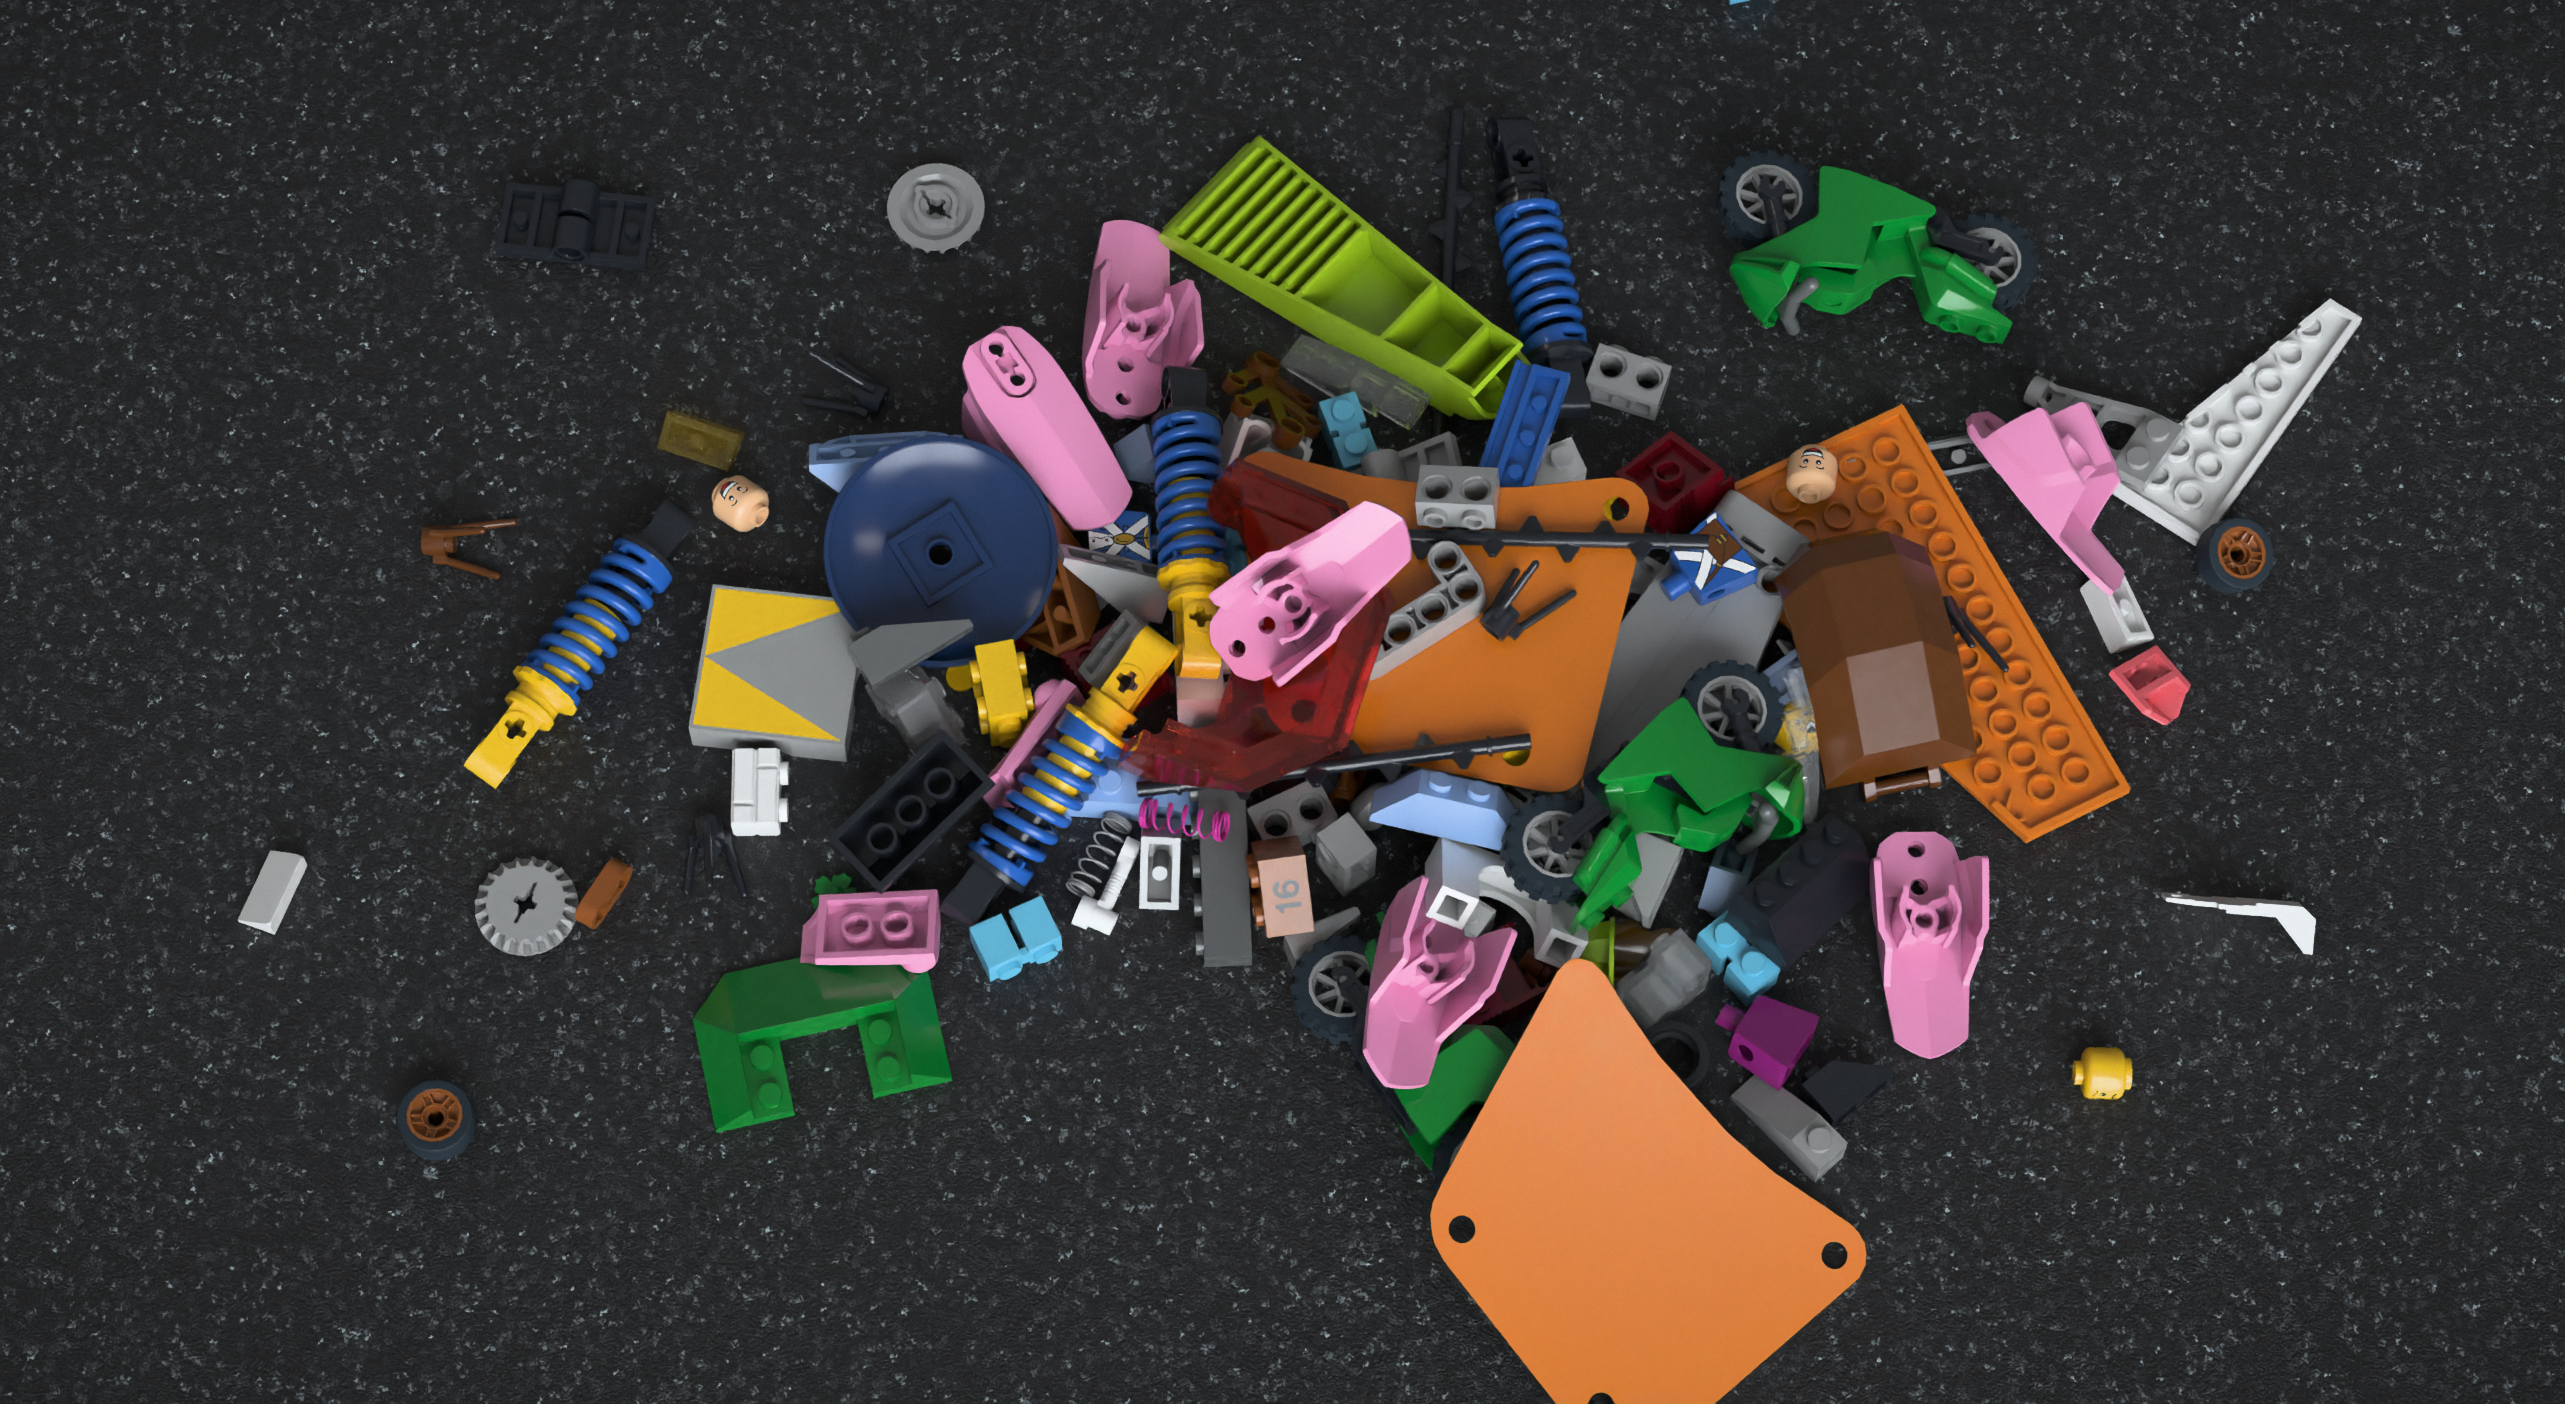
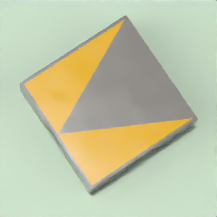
[688,584,860,762]

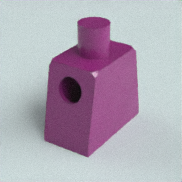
[1716,995,1820,1091]

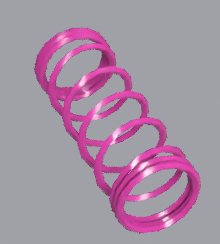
[1138,797,1230,842]

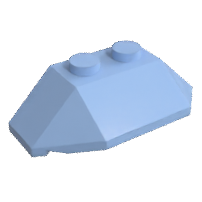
[809,431,963,493]
[1066,738,1198,825]
[1369,767,1517,851]

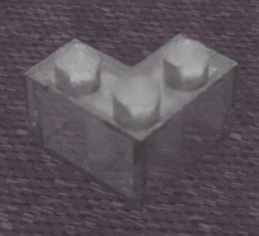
[864,666,968,755]
[1617,928,1712,1032]

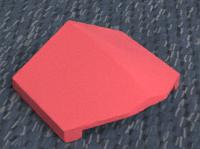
[2108,645,2191,725]

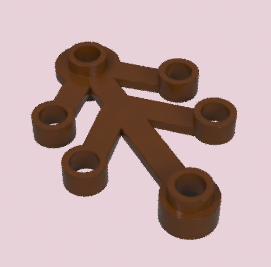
[1221,351,1323,451]

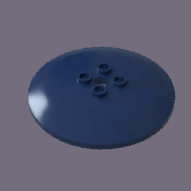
[823,436,1058,668]

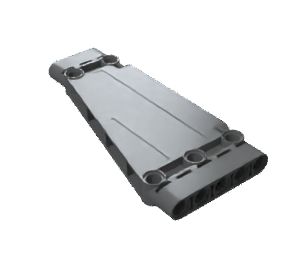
[1502,490,1812,923]

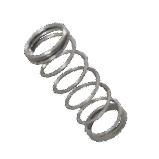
[1066,812,1133,898]

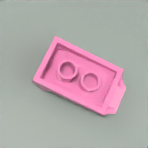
[983,679,1086,809]
[800,889,941,973]

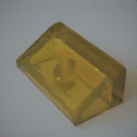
[657,410,745,471]

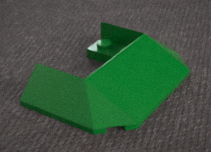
[693,957,952,1133]

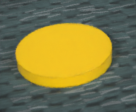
[946,665,972,692]

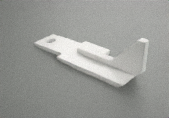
[2161,892,2316,955]

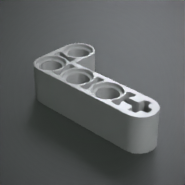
[1348,541,1487,680]

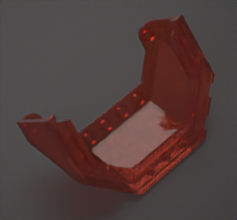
[1116,457,1395,793]

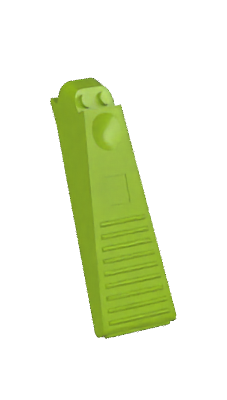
[1158,136,1531,421]

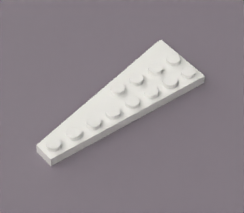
[2112,299,2362,546]

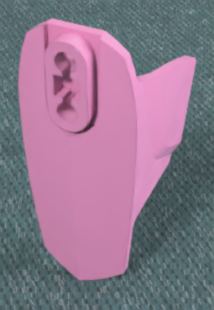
[1082,220,1204,421]
[962,326,1133,531]
[1965,402,2125,596]
[1208,500,1412,687]
[1870,832,1989,1059]
[1362,875,1517,1089]

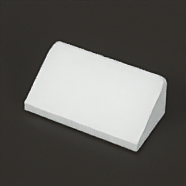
[2080,575,2154,654]
[238,850,307,935]

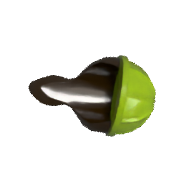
[1579,917,1686,987]

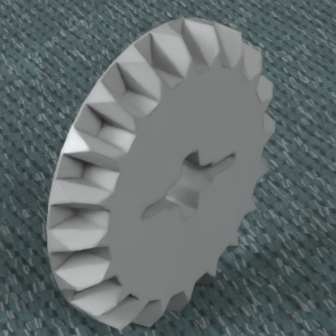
[887,163,985,254]
[475,856,579,956]

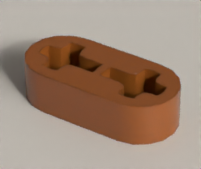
[575,857,633,930]

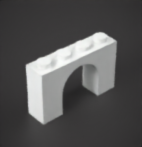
[1425,837,1588,968]

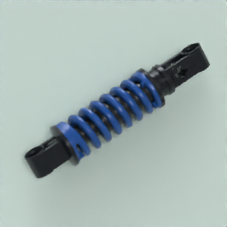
[1486,117,1594,418]

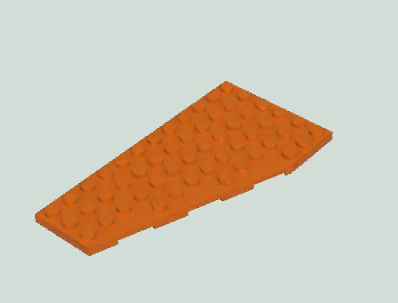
[1706,404,2131,843]

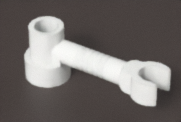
[1071,836,1141,936]

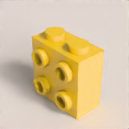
[969,639,1034,748]

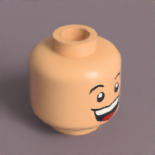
[1786,444,1838,503]
[711,475,769,532]

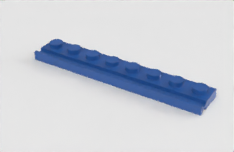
[1478,359,1571,487]

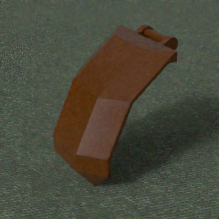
[1774,528,1977,803]

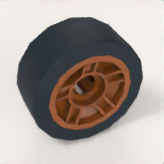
[2195,517,2274,593]
[397,1079,476,1161]

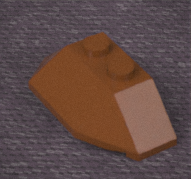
[1021,503,1101,657]

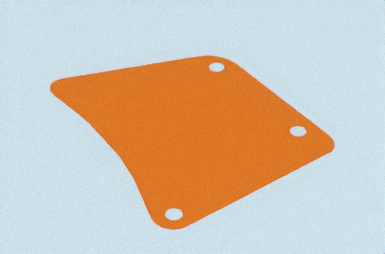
[1237,451,1649,793]
[1430,958,1867,1404]

